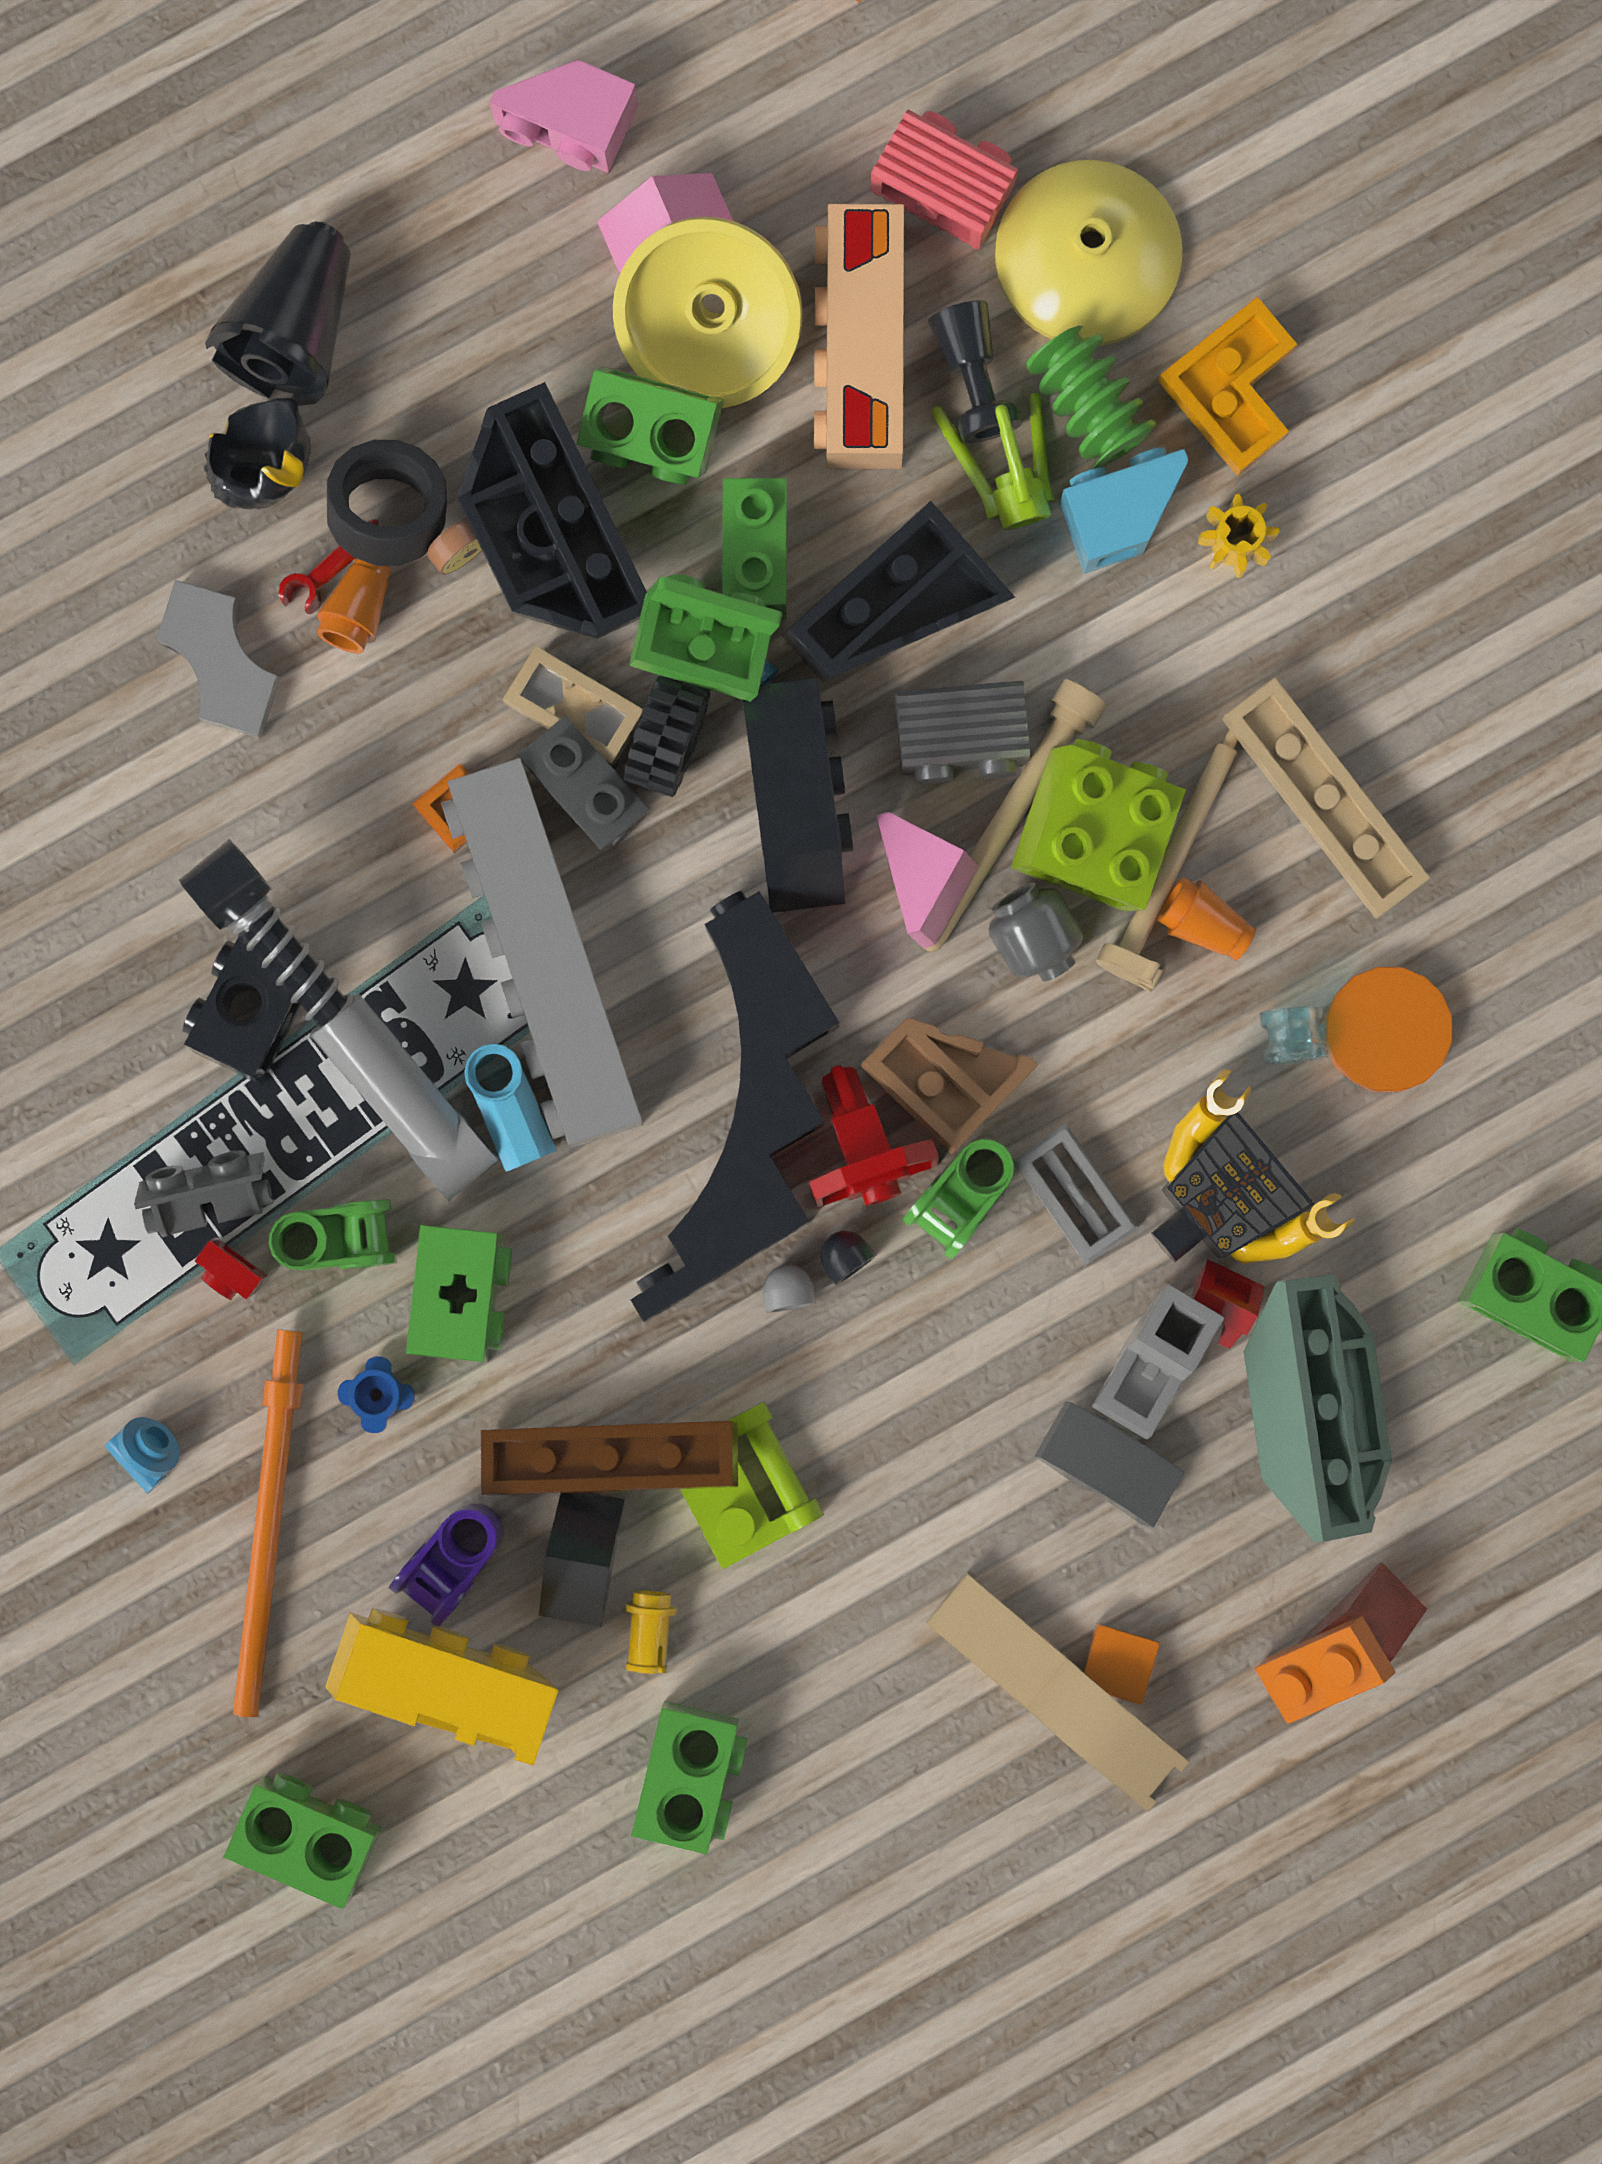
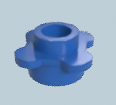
[338,1356,415,1433]

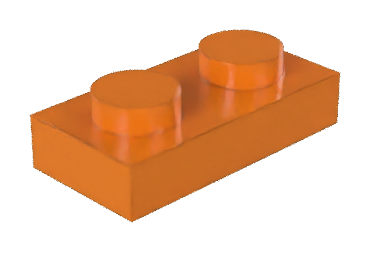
[1254,1616,1396,1724]

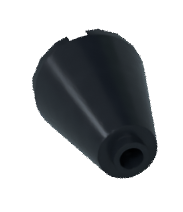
[205,221,351,406]

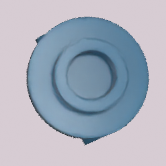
[104,1417,180,1494]

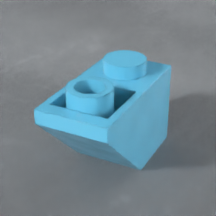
[1059,447,1188,574]

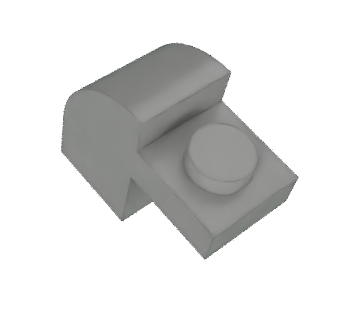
[1091,1284,1224,1440]

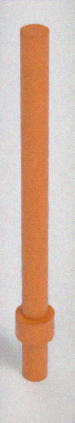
[233,1329,303,1717]

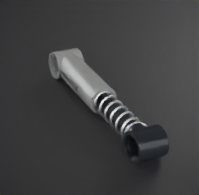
[179,839,498,1201]

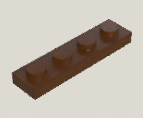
[481,1420,738,1496]

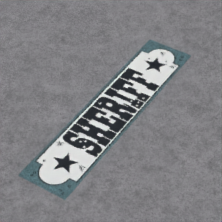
[0,895,530,1366]

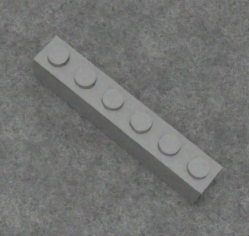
[441,758,642,1150]

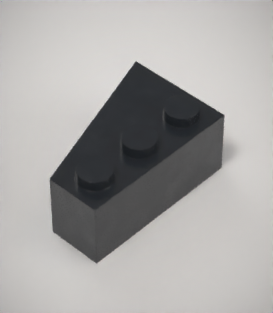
[781,501,1015,682]
[743,677,854,913]

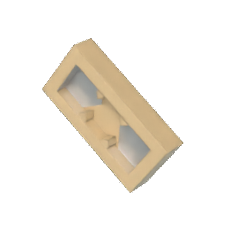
[503,646,643,768]

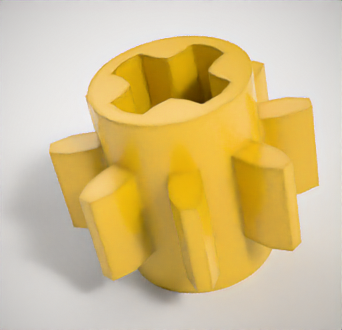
[1197,494,1280,578]

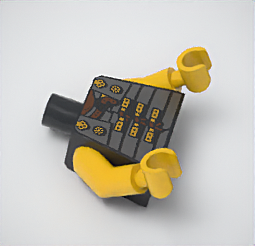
[1151,1069,1354,1264]

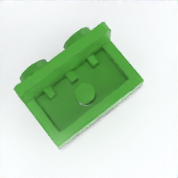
[629,574,782,702]

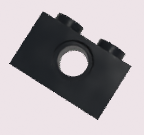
[182,936,301,1085]

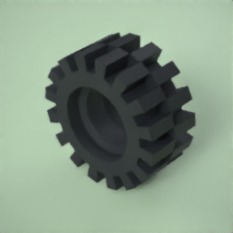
[624,675,711,797]

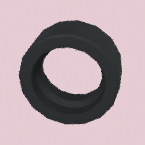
[327,439,447,566]

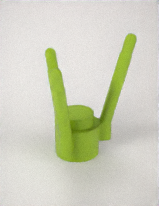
[932,393,1055,530]

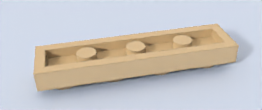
[1222,677,1430,919]

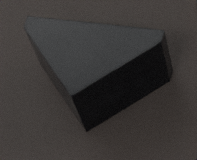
[538,1492,625,1627]

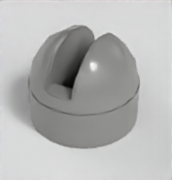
[762,1265,816,1313]

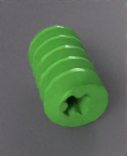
[1026,325,1157,469]

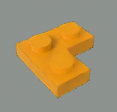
[1158,297,1297,477]

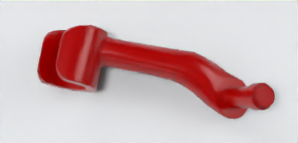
[278,519,379,615]

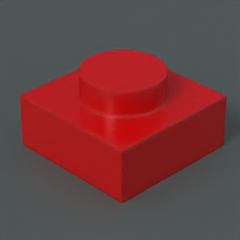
[194,1237,268,1300]

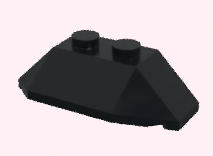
[457,382,647,639]

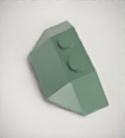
[1243,1274,1392,1542]

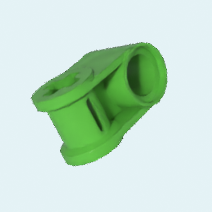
[901,1139,1014,1260]
[269,1199,397,1271]

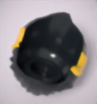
[204,398,311,510]

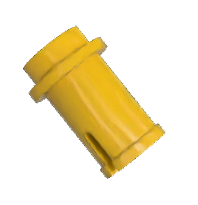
[625,1590,677,1674]

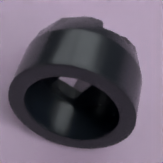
[821,1230,877,1285]

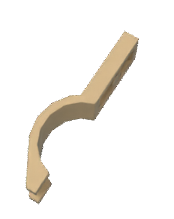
[926,1573,1189,1812]

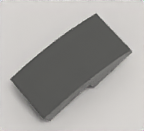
[1035,1401,1185,1528]

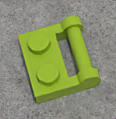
[680,1401,824,1570]

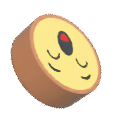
[427,518,482,575]

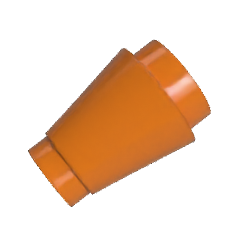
[317,558,391,654]
[1157,877,1256,961]

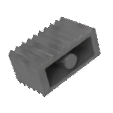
[895,680,1030,784]

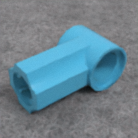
[464,1044,557,1172]

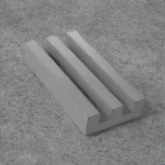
[1013,1124,1139,1265]

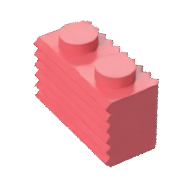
[870,109,1018,250]

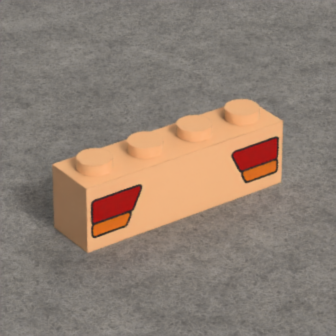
[814,204,904,469]

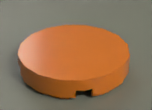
[1324,967,1452,1093]

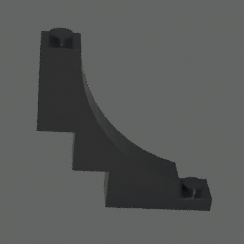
[630,890,839,1322]

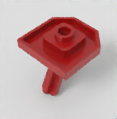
[809,1065,939,1208]

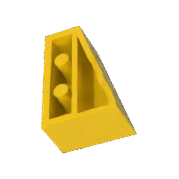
[325,1608,559,1766]

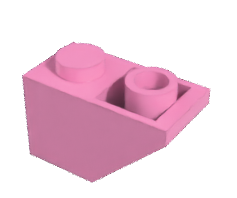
[489,60,639,173]

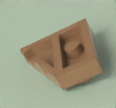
[860,1017,1039,1154]

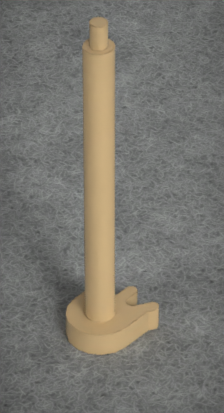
[1096,730,1238,992]

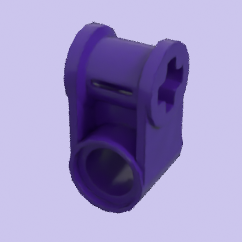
[388,1504,504,1627]

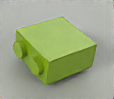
[1011,739,1186,912]

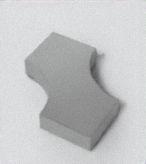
[156,580,280,739]

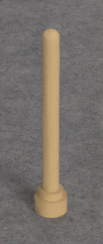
[924,679,1107,952]

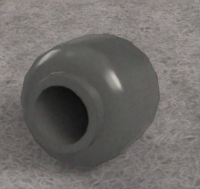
[988,883,1083,982]

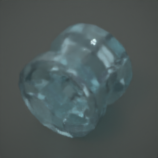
[1259,1006,1328,1064]

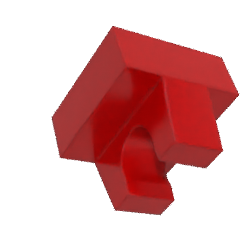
[1191,1259,1265,1349]

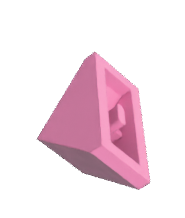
[597,173,733,274]
[876,812,979,949]

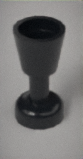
[928,300,1022,443]

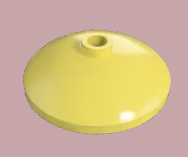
[995,160,1183,346]
[613,217,802,408]

